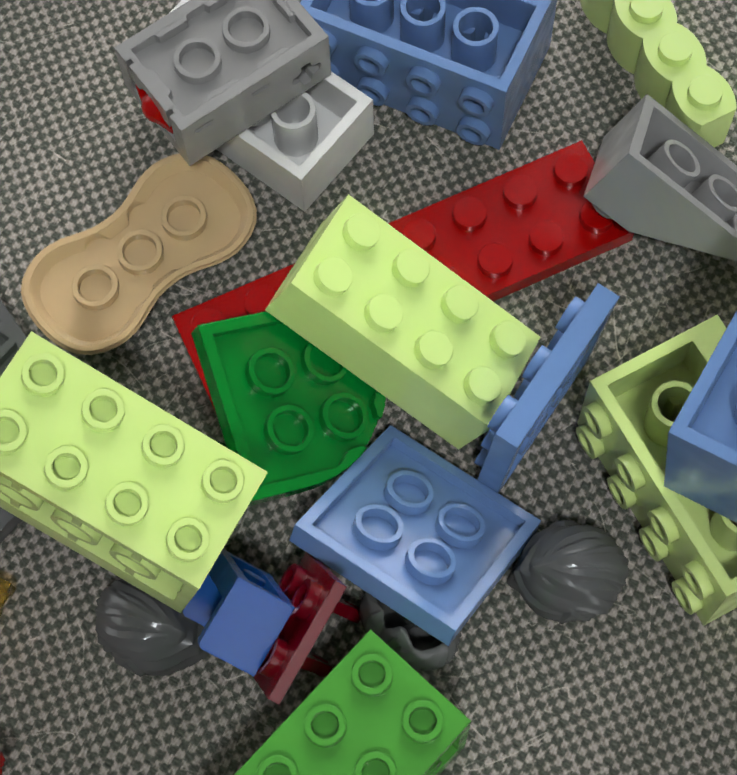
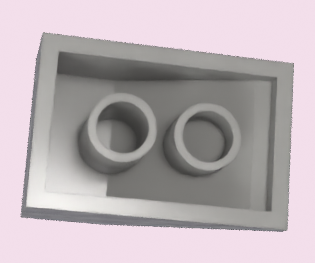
[583,94,737,261]

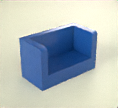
[182,549,295,677]

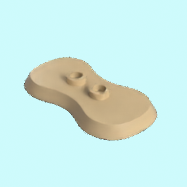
[21,153,257,355]

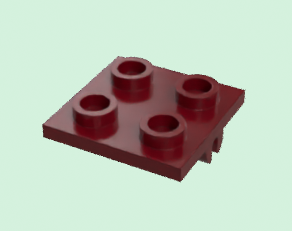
[254,552,360,705]

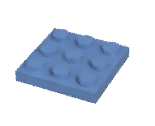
[474,283,620,493]
[289,425,541,646]

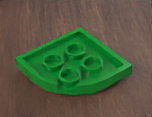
[191,311,386,506]

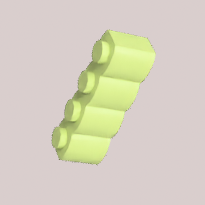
[580,0,737,148]

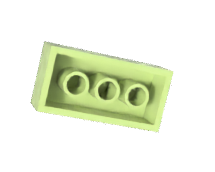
[265,194,541,450]

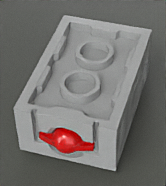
[114,0,331,166]

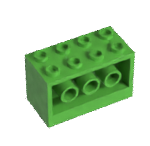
[234,629,471,775]

